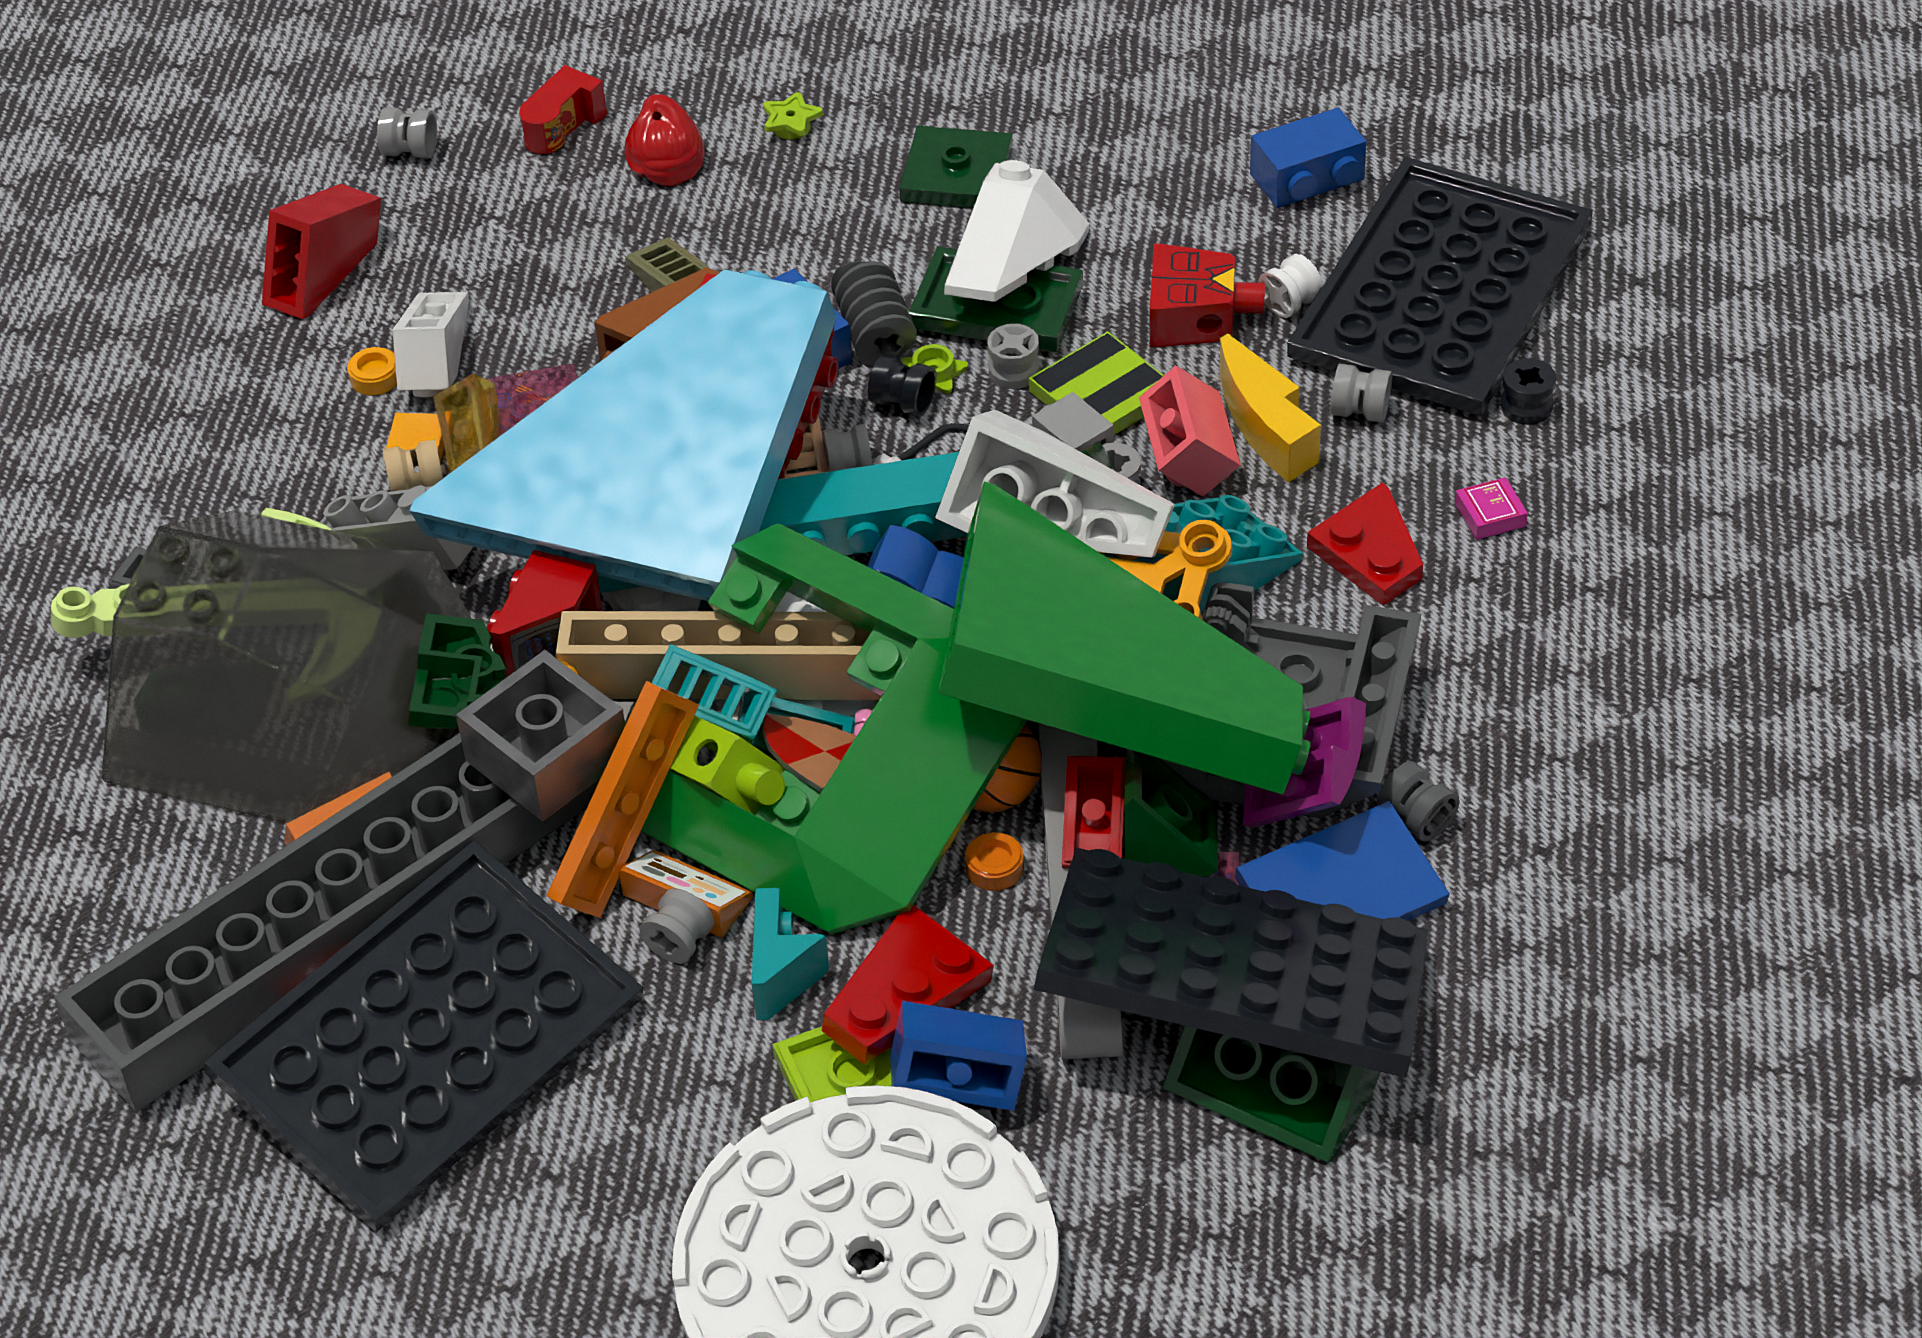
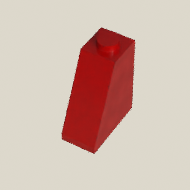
[262,184,381,319]

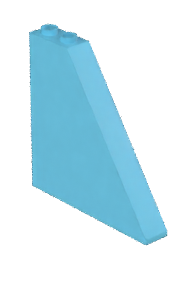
[409,269,836,601]

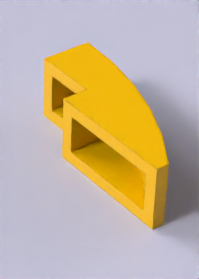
[1219,334,1321,483]

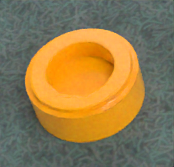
[347,347,397,396]

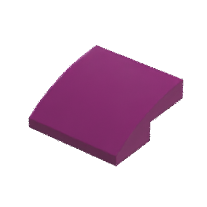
[1243,696,1366,828]

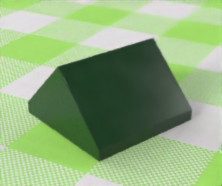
[1124,749,1218,877]

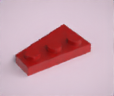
[822,905,994,1065]

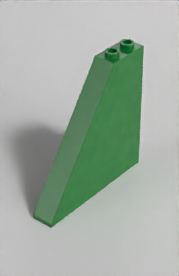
[938,481,1310,794]

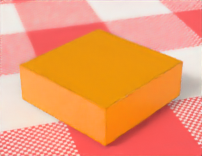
[386,413,449,462]

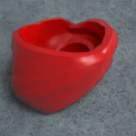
[624,94,705,187]

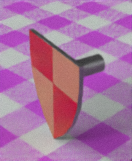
[762,714,856,793]

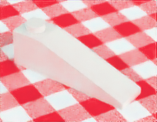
[944,160,1089,302]
[935,410,1175,557]

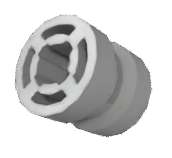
[377,107,438,158]
[1330,363,1392,423]

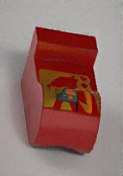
[519,65,607,154]

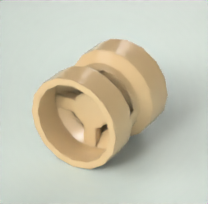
[383,439,443,492]

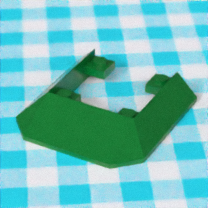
[600,523,1028,935]

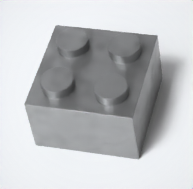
[456,650,625,822]

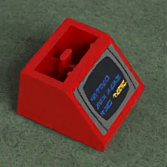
[487,550,602,678]

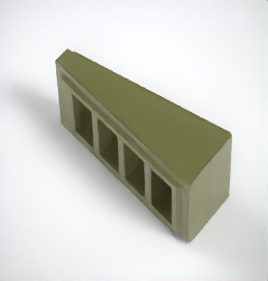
[625,237,709,292]

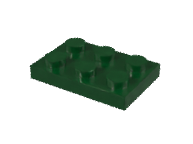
[909,246,1083,352]

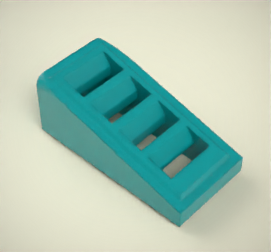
[652,644,777,744]

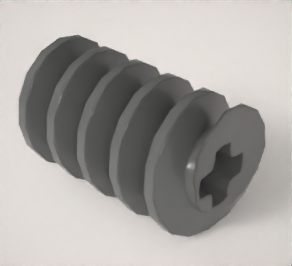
[831,261,917,368]

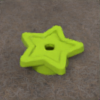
[763,92,824,140]
[902,344,968,394]

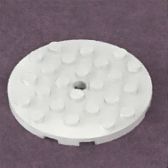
[672,1086,1060,1338]

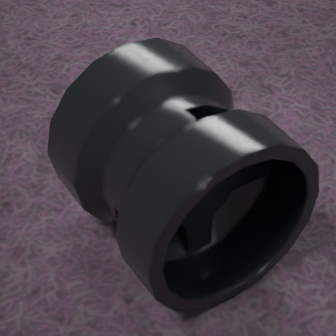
[867,353,937,417]

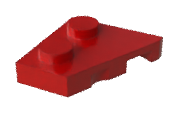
[1307,482,1423,606]

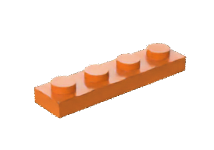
[546,681,699,918]

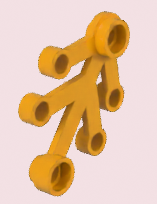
[1107,520,1232,620]

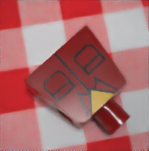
[1149,244,1265,347]

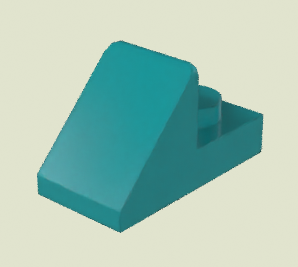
[751,888,829,1020]

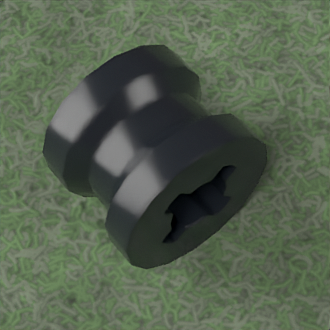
[1500,358,1556,425]

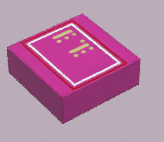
[1455,477,1528,540]

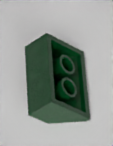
[1162,1026,1381,1163]

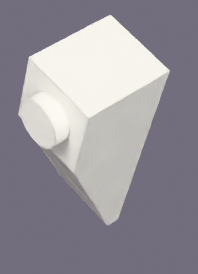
[392,292,469,397]

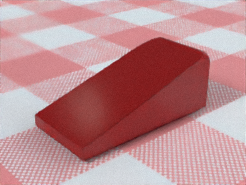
[1061,756,1126,868]

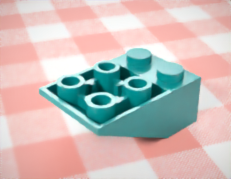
[1105,495,1304,616]

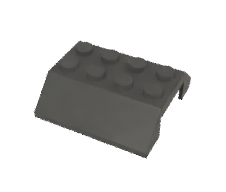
[1162,582,1421,819]

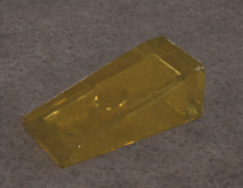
[433,373,498,473]

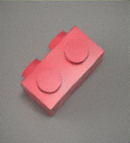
[1139,366,1241,497]

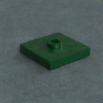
[899,125,1013,208]

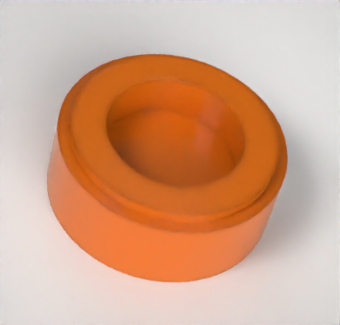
[965,832,1024,891]

